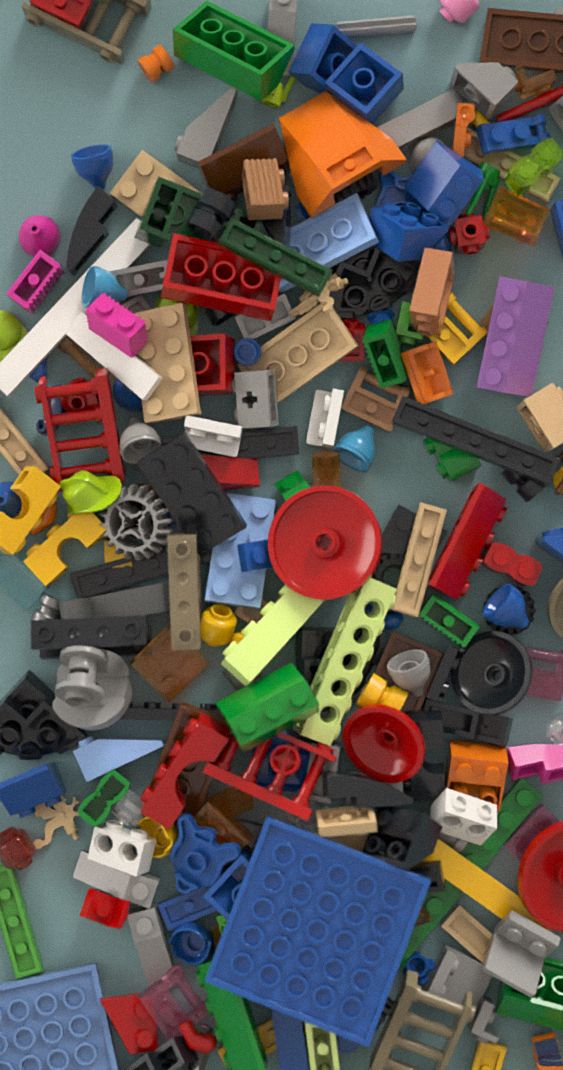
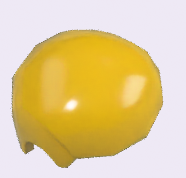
[137,816,178,858]

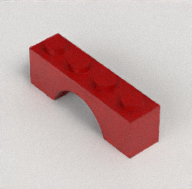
[139,712,230,829]

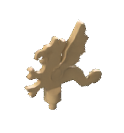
[289,273,348,316]
[33,791,80,849]

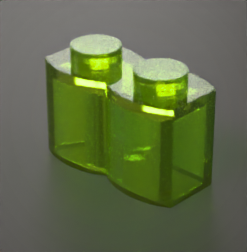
[505,138,563,196]

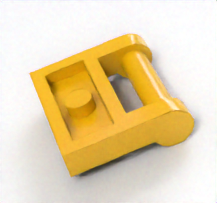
[425,292,488,366]

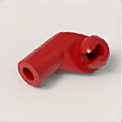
[178,1019,217,1053]

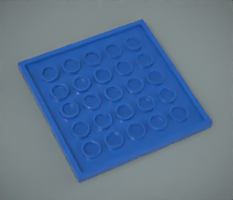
[204,815,431,1047]

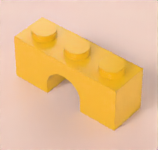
[0,466,61,555]
[23,512,106,587]

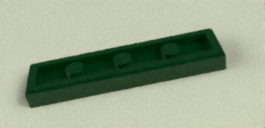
[218,218,333,297]

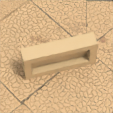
[440,904,493,964]

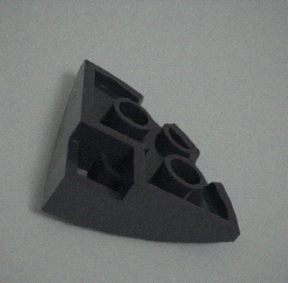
[329,245,421,318]
[296,627,386,713]
[0,670,88,760]

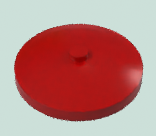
[268,485,382,600]
[517,821,563,932]

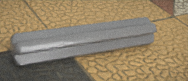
[336,15,417,38]

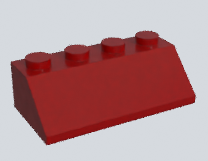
[161,233,281,321]
[427,482,507,600]

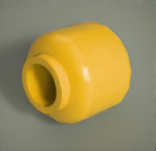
[200,604,237,647]

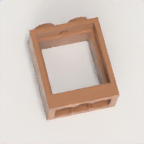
[409,248,456,336]

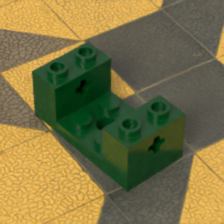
[134,176,263,248]

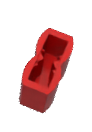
[481,542,543,586]

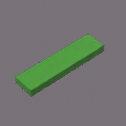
[0,862,44,980]

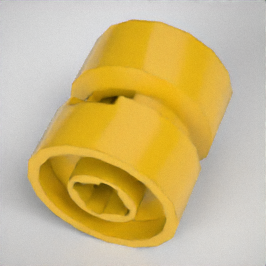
[356,673,408,711]

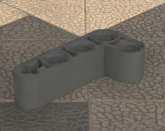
[59,582,170,619]

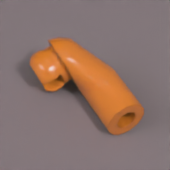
[30,501,57,536]

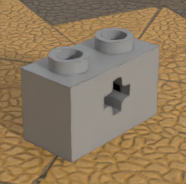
[232,369,279,428]

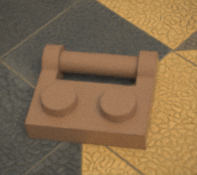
[340,365,411,433]

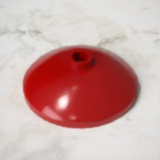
[343,704,425,783]

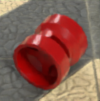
[270,745,301,776]

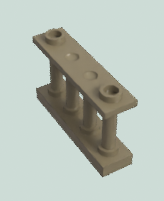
[22,0,152,64]
[167,531,203,650]
[368,970,476,1070]

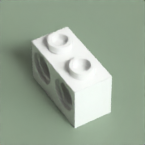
[430,788,497,846]
[87,820,157,877]

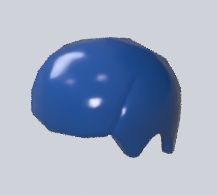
[168,922,213,966]

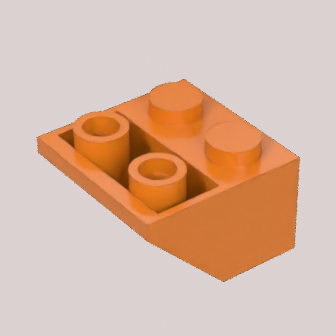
[445,740,508,811]

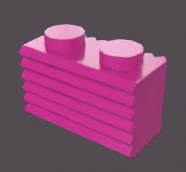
[6,250,64,314]
[85,294,147,358]

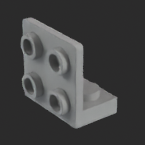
[483,910,561,997]
[422,944,492,1012]

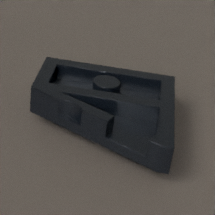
[381,505,447,555]

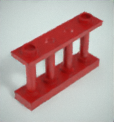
[35,368,126,492]
[203,732,337,821]

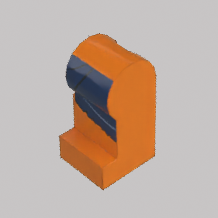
[531,1031,563,1070]

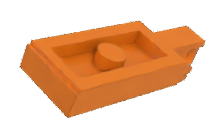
[452,102,475,160]

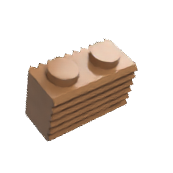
[241,158,289,220]

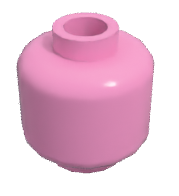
[439,0,479,24]

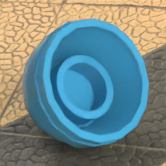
[82,266,127,308]
[333,425,376,472]

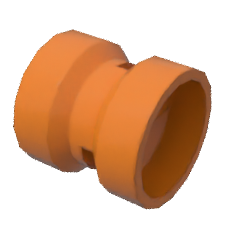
[137,44,175,83]

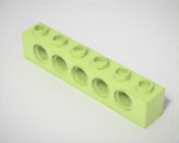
[292,578,397,746]

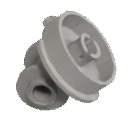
[53,646,132,730]

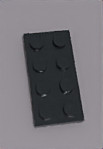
[137,432,247,556]

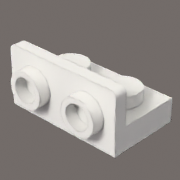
[306,389,344,449]
[184,415,243,457]

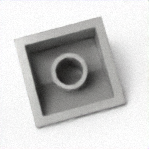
[449,62,519,121]

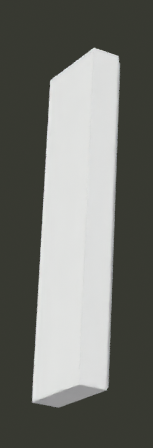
[66,311,163,401]

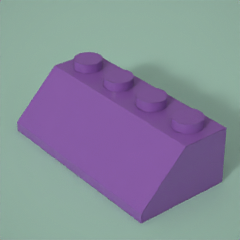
[477,276,555,397]

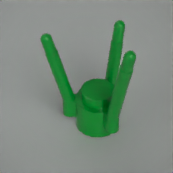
[466,162,501,221]

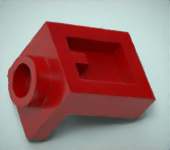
[338,318,365,362]
[79,888,130,929]

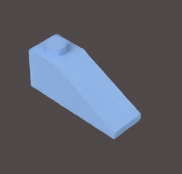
[73,736,165,782]

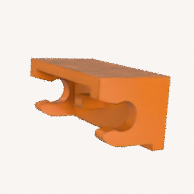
[401,342,454,404]

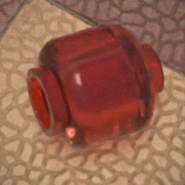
[0,827,36,870]

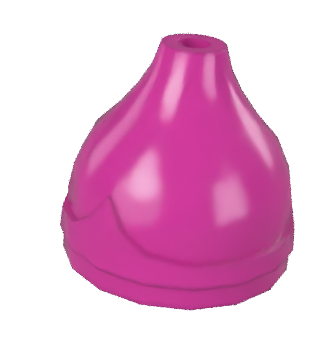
[19,215,60,257]

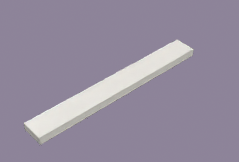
[0,218,151,398]

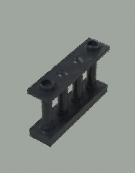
[31,616,152,660]

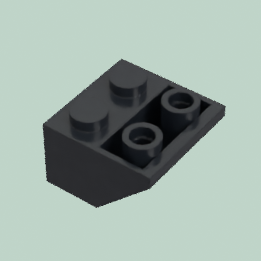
[362,806,443,870]

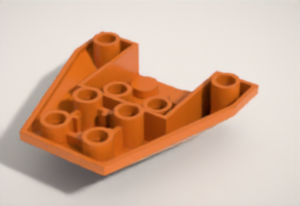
[279,91,407,219]

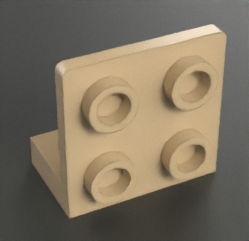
[315,806,377,852]

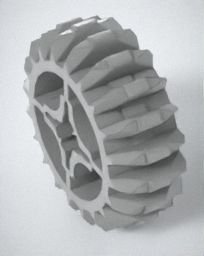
[99,484,174,560]

